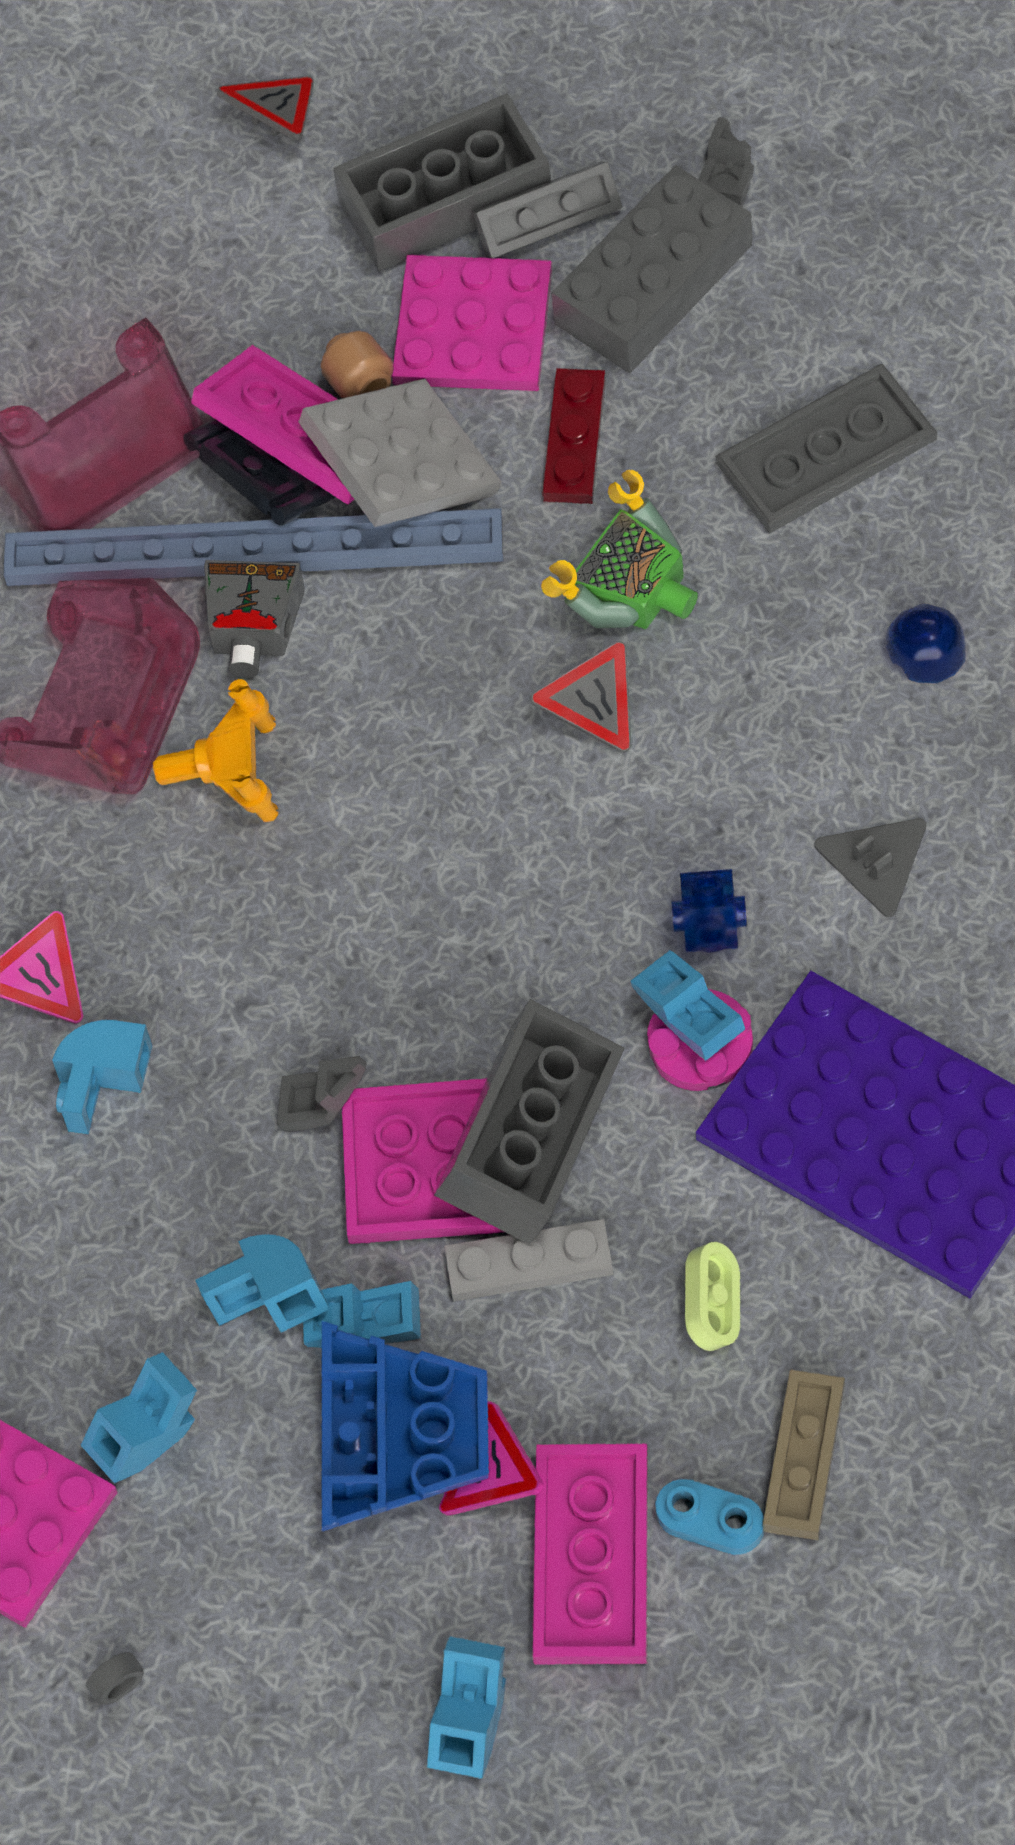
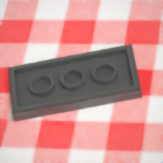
[716,363,937,533]

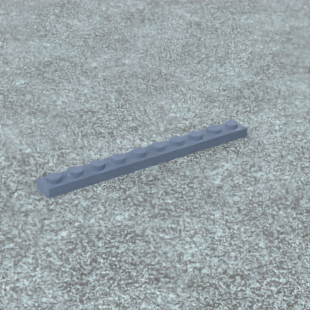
[4,508,503,586]

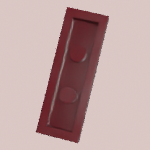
[543,368,606,504]

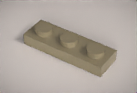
[763,1370,845,1540]

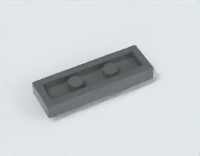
[471,161,623,259]

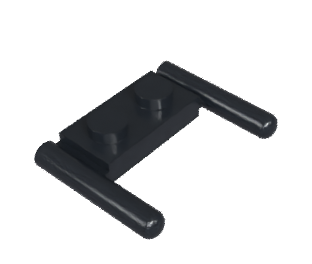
[183,419,336,526]

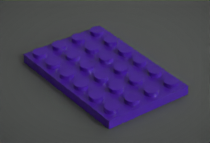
[695,970,1015,1299]

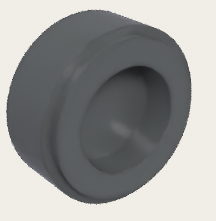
[86,1652,144,1705]

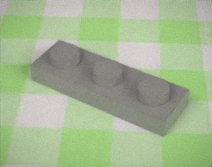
[444,1219,614,1302]

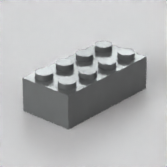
[333,93,551,272]
[551,165,753,374]
[434,999,625,1244]

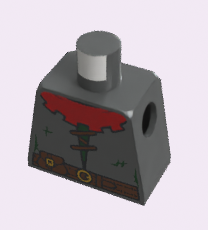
[204,560,305,678]

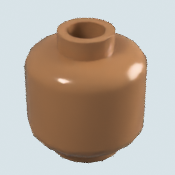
[320,331,394,399]

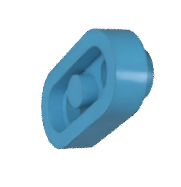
[656,1479,764,1555]

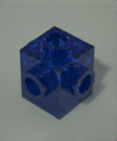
[671,869,747,953]

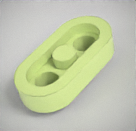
[685,1242,740,1351]

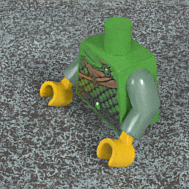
[541,469,698,629]

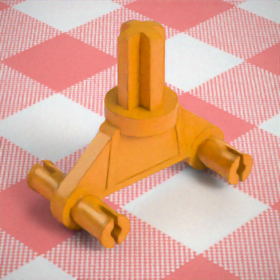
[153,679,279,822]

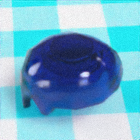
[886,603,966,683]

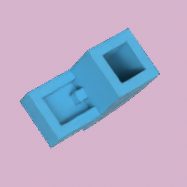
[52,1020,152,1134]
[195,1234,330,1333]
[81,1352,197,1484]
[427,1636,506,1779]

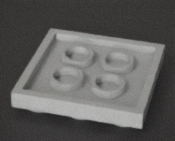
[299,379,502,527]

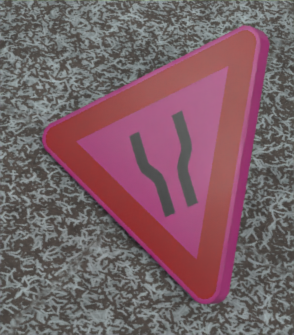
[0,911,83,1023]
[439,1401,544,1516]

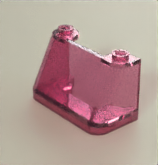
[0,317,203,531]
[0,578,200,794]

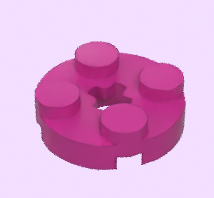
[647,989,753,1091]

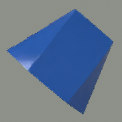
[322,1321,489,1532]

